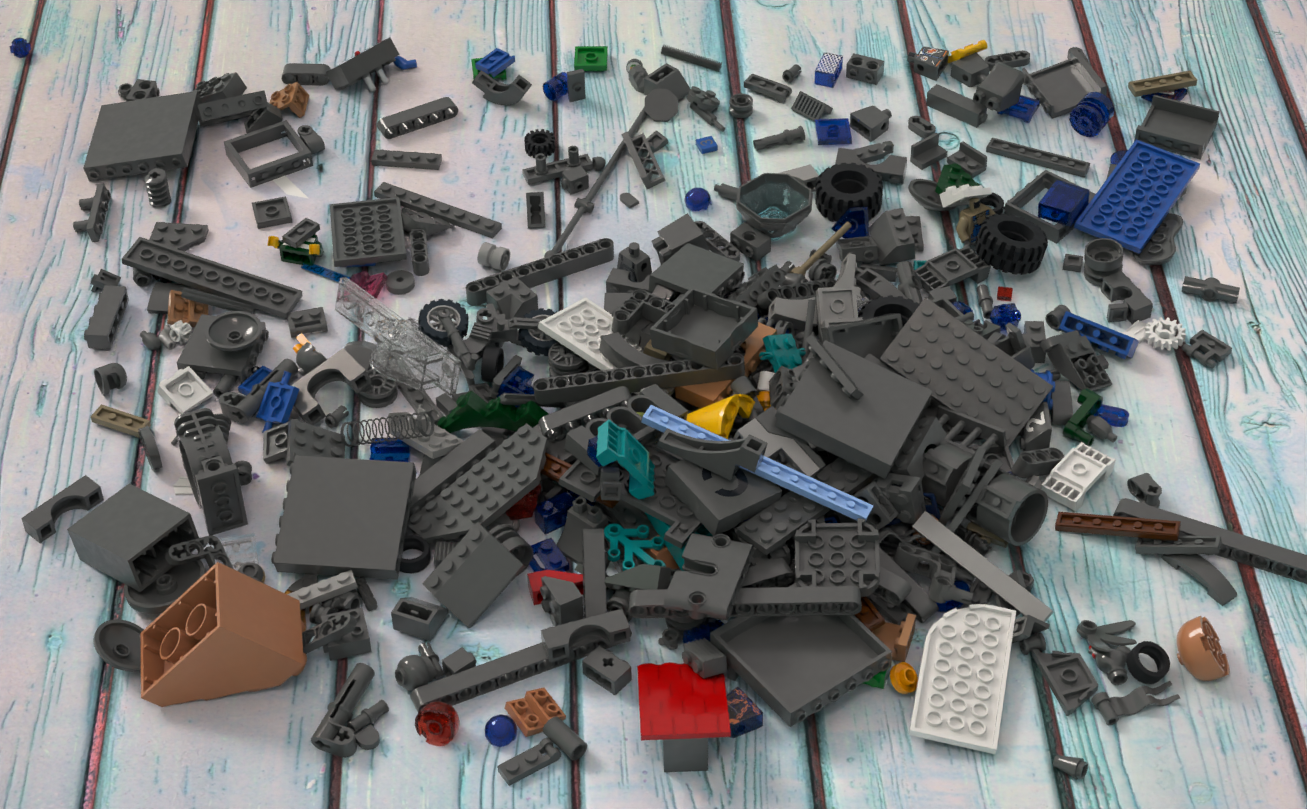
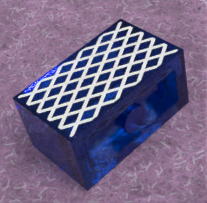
[814,52,843,88]

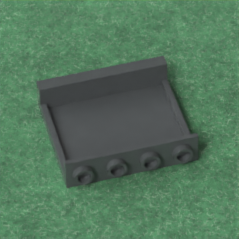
[1022,49,1107,119]
[1134,95,1220,160]
[649,243,745,298]
[177,314,269,384]

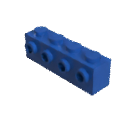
[1059,311,1139,359]

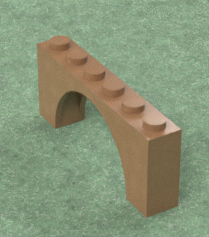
[675,322,777,408]

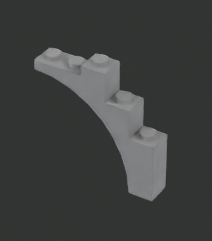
[768,253,862,331]

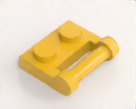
[948,40,987,63]

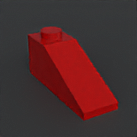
[527,570,583,605]

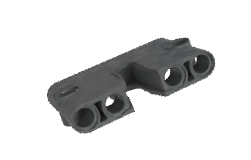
[664,533,754,621]

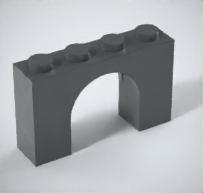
[291,348,372,425]

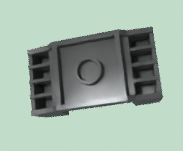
[914,246,991,293]

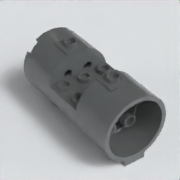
[921,441,1048,546]

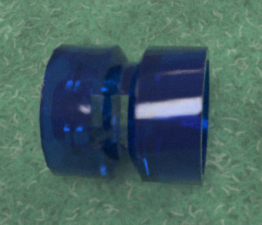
[543,72,568,101]

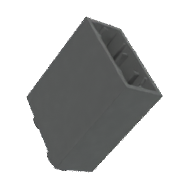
[67,484,199,592]

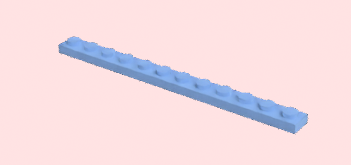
[641,405,873,521]

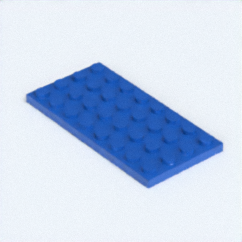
[1074,139,1200,254]

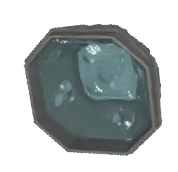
[736,173,813,241]

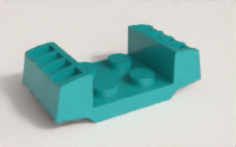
[596,420,655,500]

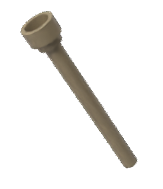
[789,222,851,276]

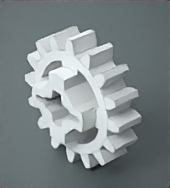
[1144,317,1186,351]

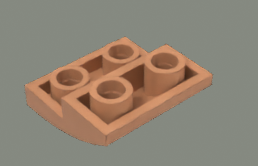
[505,688,566,737]

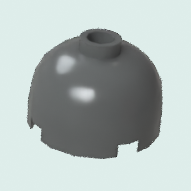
[296,342,327,376]

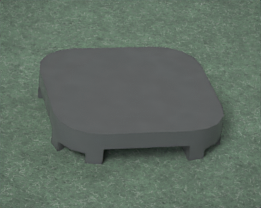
[795,518,880,597]

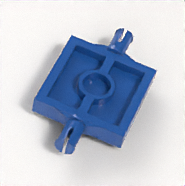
[256,371,300,433]

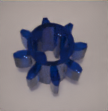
[9,38,31,58]

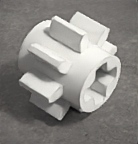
[170,320,193,345]

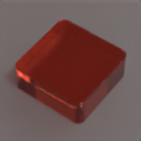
[997,286,1013,301]

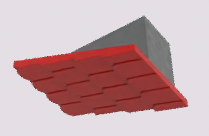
[637,662,731,772]

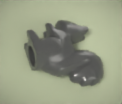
[321,589,361,613]

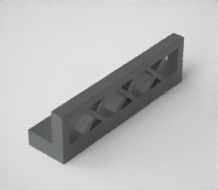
[621,131,666,189]

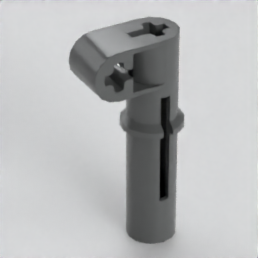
[219,359,298,423]
[311,663,375,758]

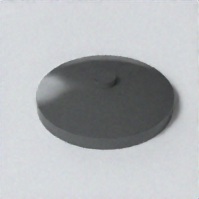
[124,560,206,614]

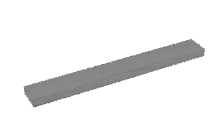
[912,511,1053,622]

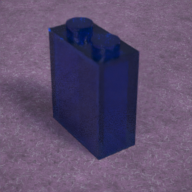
[1038,180,1089,227]

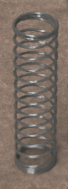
[340,411,435,447]

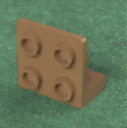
[269,82,310,118]
[872,613,916,662]

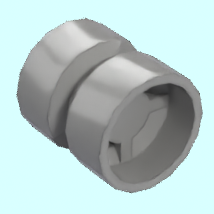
[477,242,511,271]

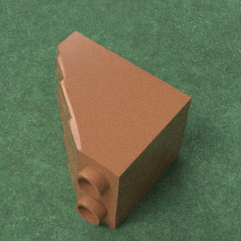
[140,562,307,707]

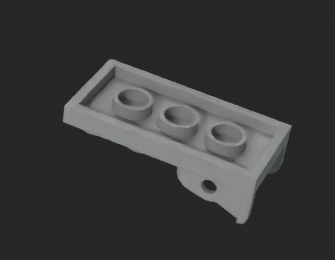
[388,404,464,459]

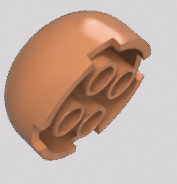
[1176,616,1230,681]

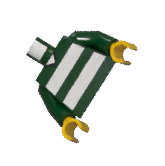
[267,233,324,266]

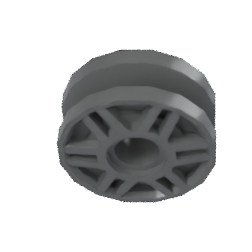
[358,368,398,408]

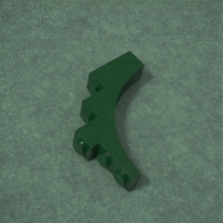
[437,391,549,433]

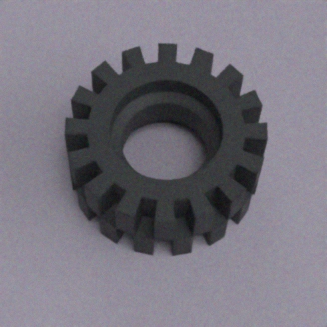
[524,129,555,158]

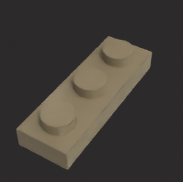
[91,404,151,438]

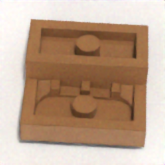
[167,290,208,327]

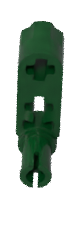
[1063,388,1103,447]

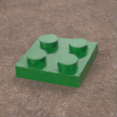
[574,46,608,72]

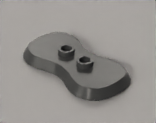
[1134,213,1183,265]

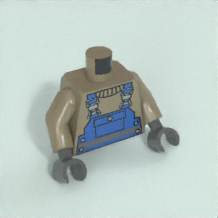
[956,198,996,251]

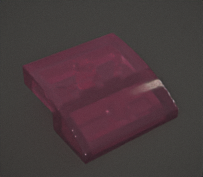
[339,271,388,303]

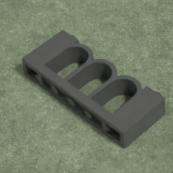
[565,384,688,476]

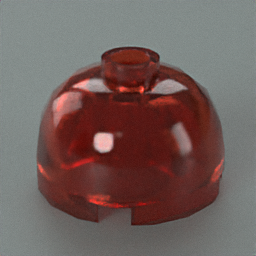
[415,701,460,746]

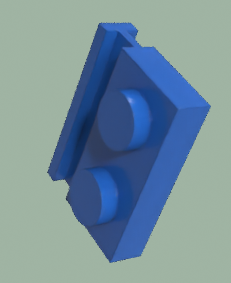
[475,48,515,77]

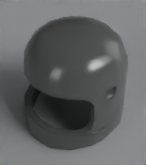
[94,363,127,396]

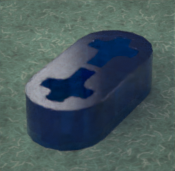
[1094,404,1129,427]

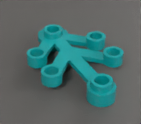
[604,524,666,571]

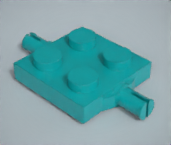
[759,333,806,373]

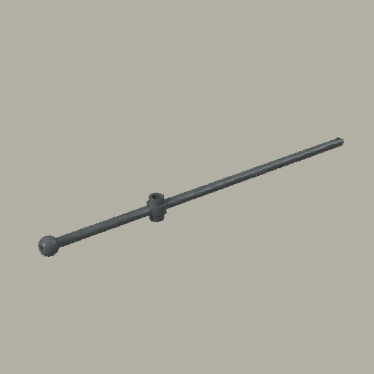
[544,106,647,258]

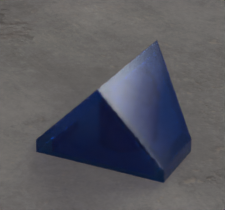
[831,207,869,239]

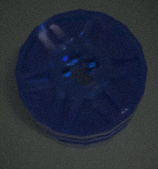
[1069,92,1114,137]

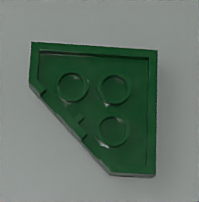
[935,163,980,196]

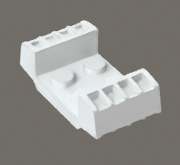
[1041,442,1116,512]

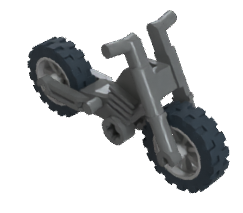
[418,299,558,388]

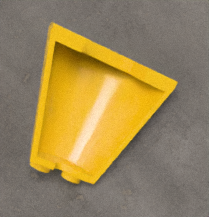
[686,394,755,439]

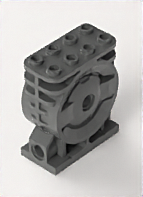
[174,408,248,536]

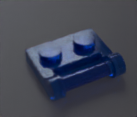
[997,95,1040,123]
[529,538,569,572]

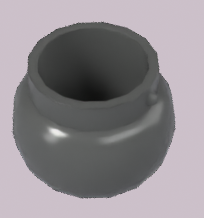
[395,655,435,691]

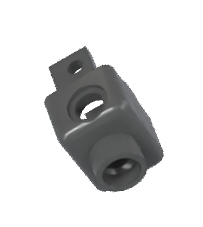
[992,323,1035,370]

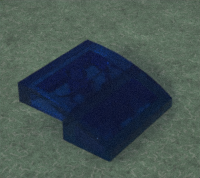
[370,438,411,462]

